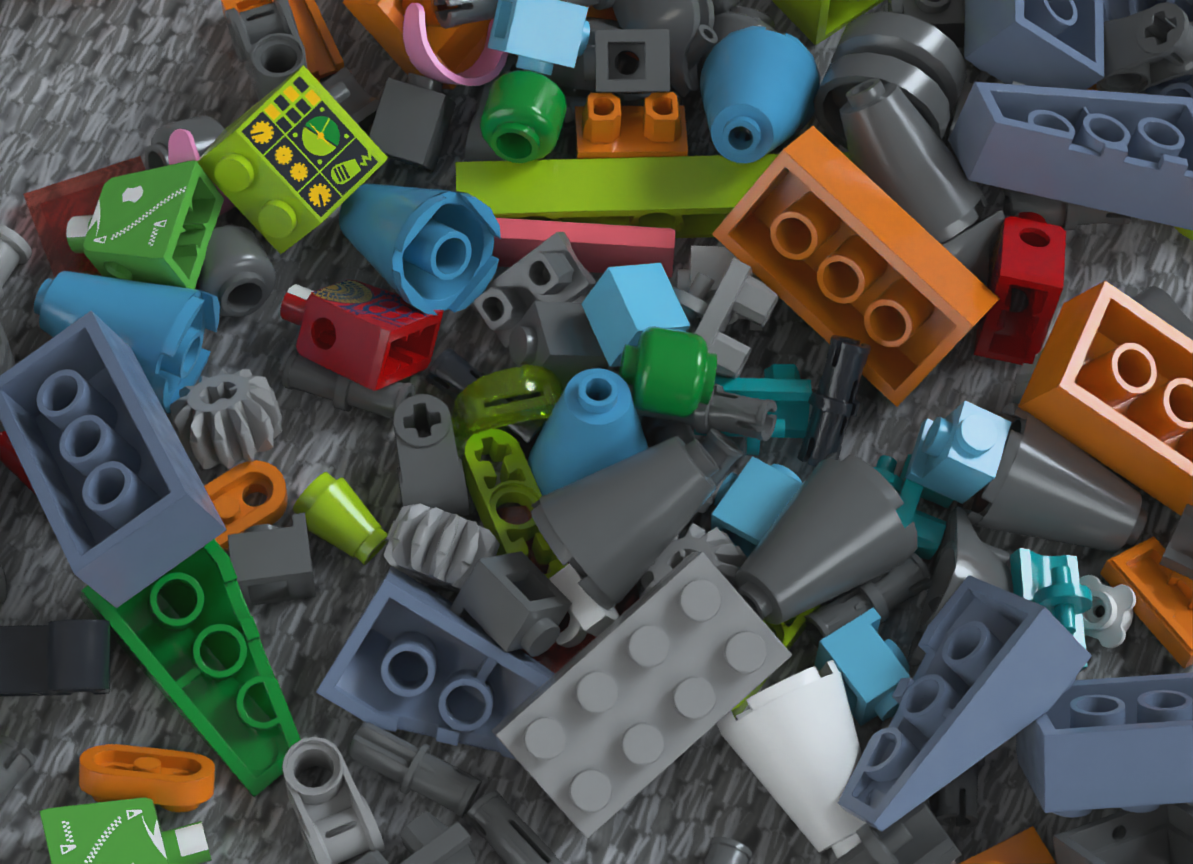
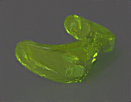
[451,364,564,442]

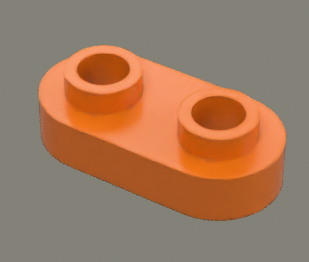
[204,460,288,548]
[79,744,215,812]

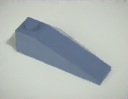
[316,566,555,759]
[838,575,1092,832]

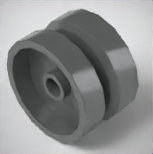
[813,11,967,150]

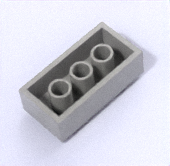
[491,552,792,839]

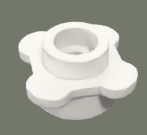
[1079,575,1136,648]

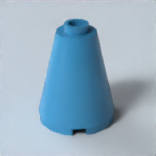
[700,26,821,163]
[339,184,501,315]
[34,271,220,414]
[527,368,648,496]

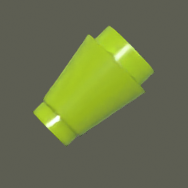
[292,472,388,565]

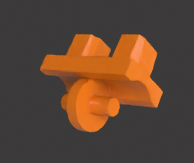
[574,92,688,159]

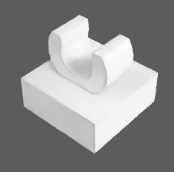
[549,563,620,648]

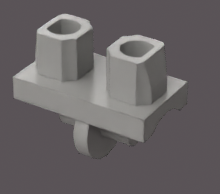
[672,258,779,378]

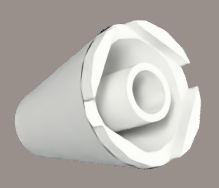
[716,660,872,859]

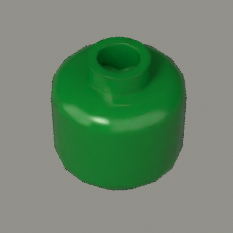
[480,70,567,163]
[619,326,717,418]

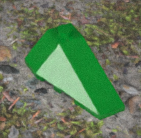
[81,539,301,797]

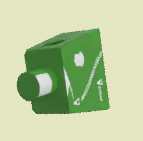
[66,161,224,289]
[39,797,212,864]

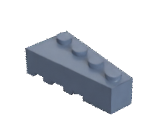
[949,82,1193,230]

